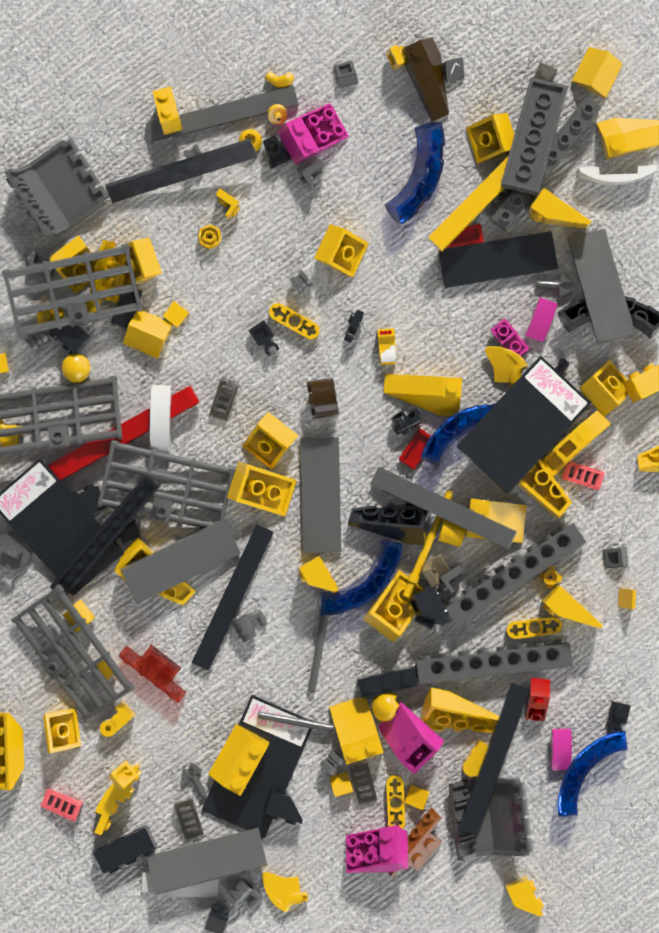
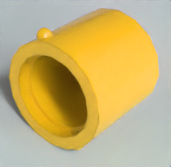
[438,519,466,548]
[62,600,96,633]

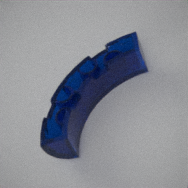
[384,122,445,224]
[421,403,496,466]
[319,539,403,616]
[558,730,628,817]

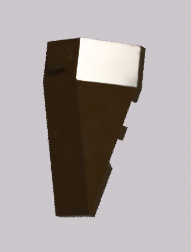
[402,37,449,122]

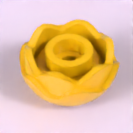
[238,129,262,151]
[198,224,221,249]

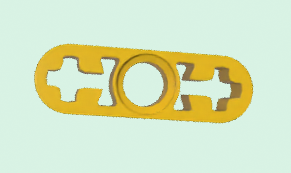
[269,303,320,340]
[506,616,562,639]
[386,774,405,829]

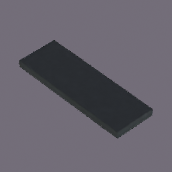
[438,231,558,289]

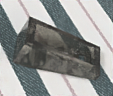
[209,377,239,421]
[349,762,377,804]
[174,797,204,839]

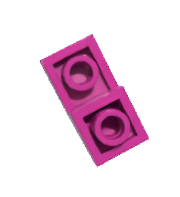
[525,297,558,342]
[490,318,530,356]
[550,728,572,770]

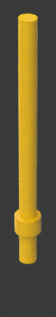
[403,490,454,598]

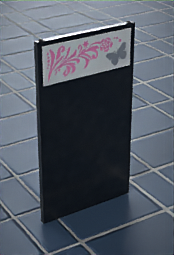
[456,356,591,494]
[0,457,125,596]
[202,694,313,838]

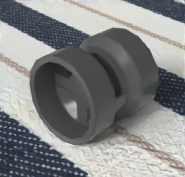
[24,331,51,353]
[320,749,346,776]

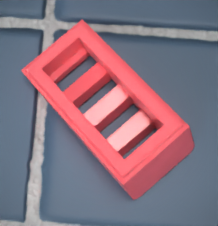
[561,461,605,491]
[41,788,83,822]

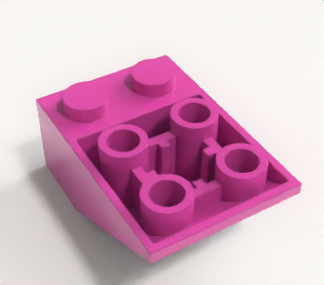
[277,103,349,165]
[377,702,444,774]
[346,825,408,873]

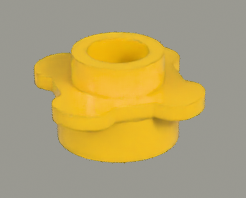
[539,566,562,589]

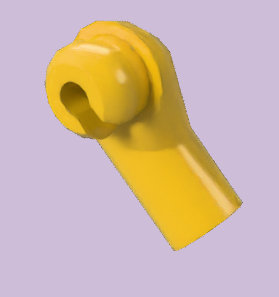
[265,71,294,89]

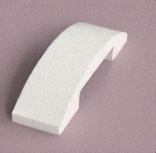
[578,166,657,185]
[150,385,171,460]
[141,872,219,897]

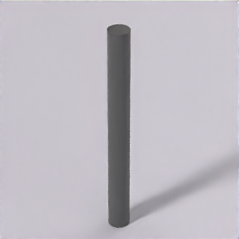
[308,615,329,691]
[257,711,334,732]

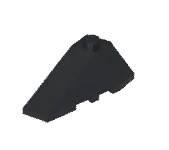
[348,501,430,545]

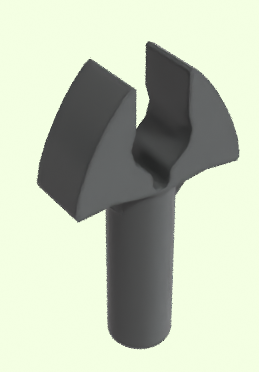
[536,275,573,297]
[182,762,207,797]

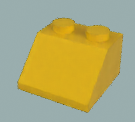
[466,113,514,164]
[314,224,369,278]
[48,235,98,294]
[112,237,162,286]
[579,360,629,417]
[242,412,298,470]
[298,555,339,592]

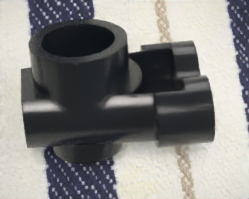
[263,135,291,169]
[391,409,423,435]

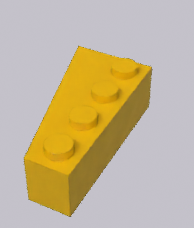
[517,459,572,519]

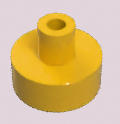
[267,104,287,125]

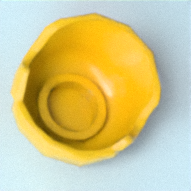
[61,353,91,382]
[372,692,399,722]

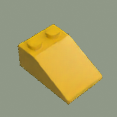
[527,188,592,229]
[227,461,297,516]
[465,499,527,543]
[363,570,426,642]
[541,584,603,629]
[329,697,384,764]

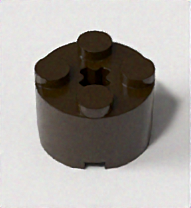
[306,378,339,419]

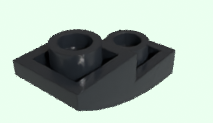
[111,284,143,329]

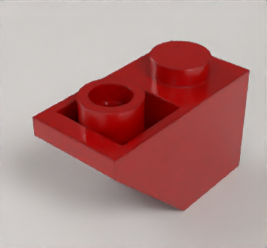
[525,678,550,722]

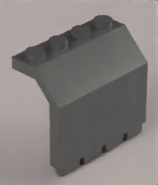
[4,139,110,238]
[448,777,533,861]

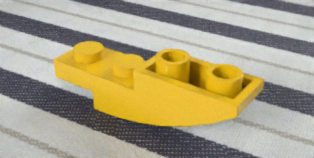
[542,410,611,476]
[94,763,142,835]

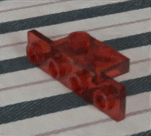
[118,644,187,703]

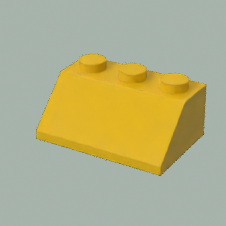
[208,724,269,796]

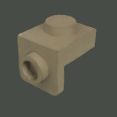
[421,554,449,587]

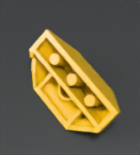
[0,712,24,790]

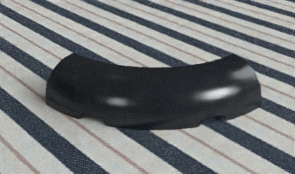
[558,296,659,339]

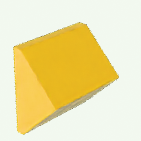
[571,47,623,99]
[123,310,173,359]
[43,708,81,753]

